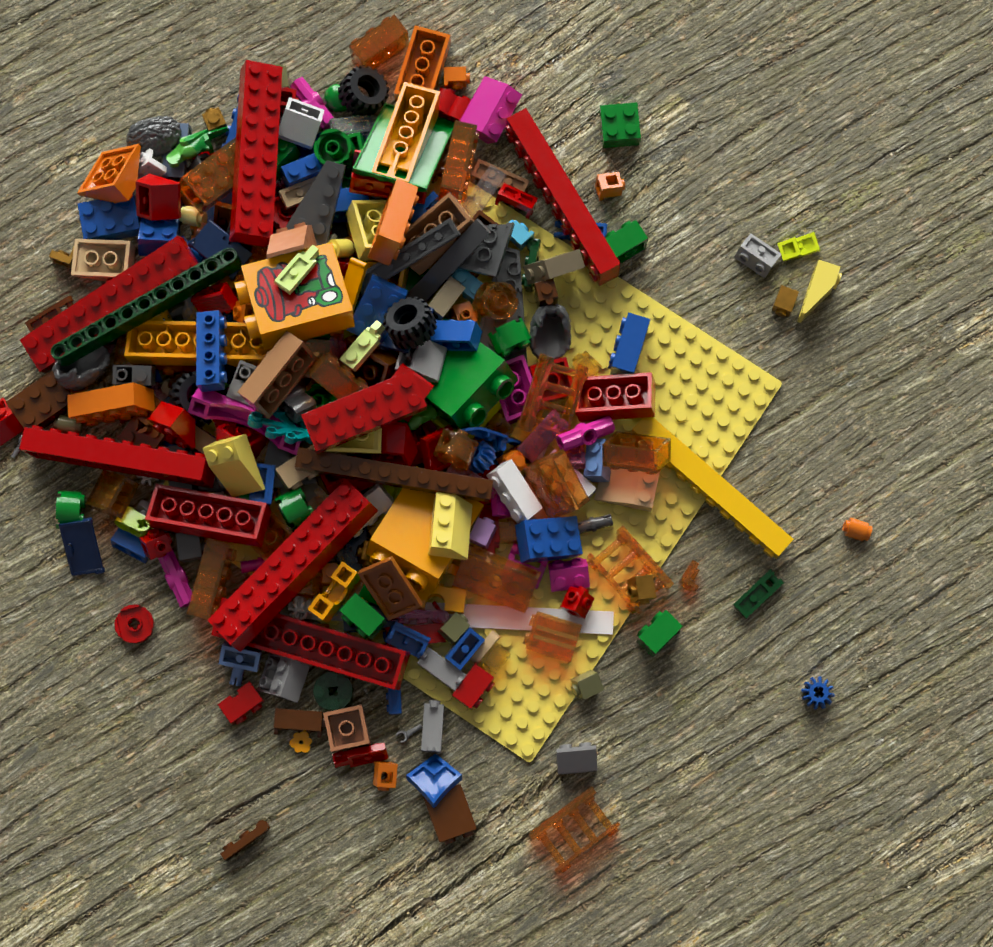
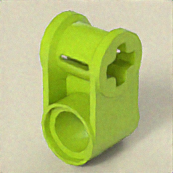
[114,506,153,538]

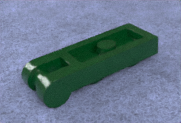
[732,569,785,619]

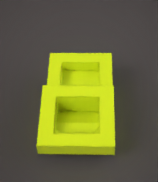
[777,232,821,261]

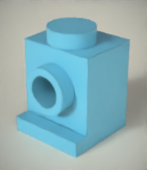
[508,220,534,251]

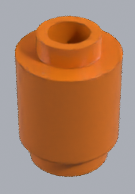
[842,517,872,541]

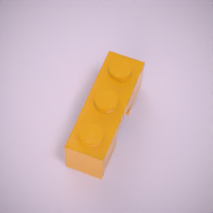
[308,561,361,623]
[416,583,467,615]

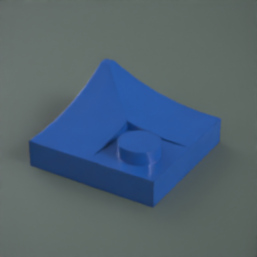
[406,753,462,808]

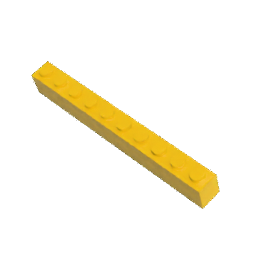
[631,417,794,559]

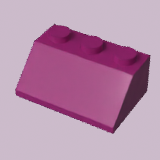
[458,76,522,144]
[499,354,543,424]

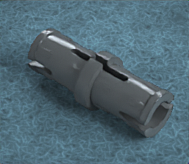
[578,514,613,534]

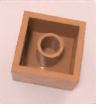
[323,705,371,753]

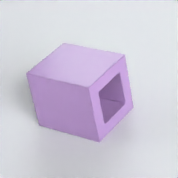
[469,517,497,549]

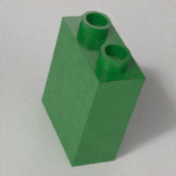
[425,317,518,436]

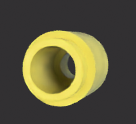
[328,239,355,258]

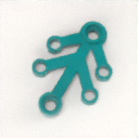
[247,407,312,444]

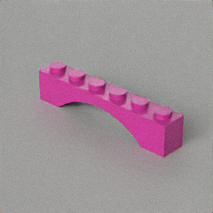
[188,388,304,455]

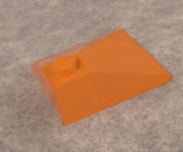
[77,144,141,203]

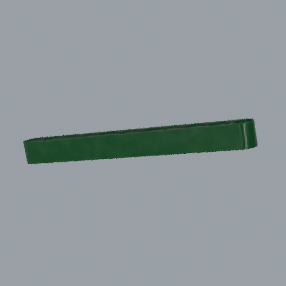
[51,248,242,366]

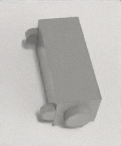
[417,647,466,692]
[421,700,444,753]

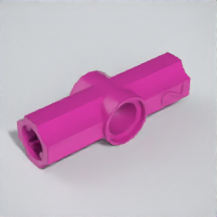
[290,77,336,130]
[556,416,615,452]
[158,549,196,608]

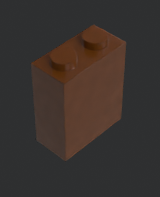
[423,784,477,845]

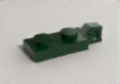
[522,238,541,292]

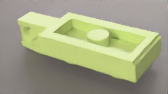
[274,245,320,295]
[339,320,385,372]

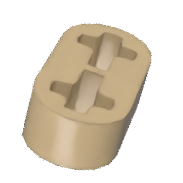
[470,631,501,665]

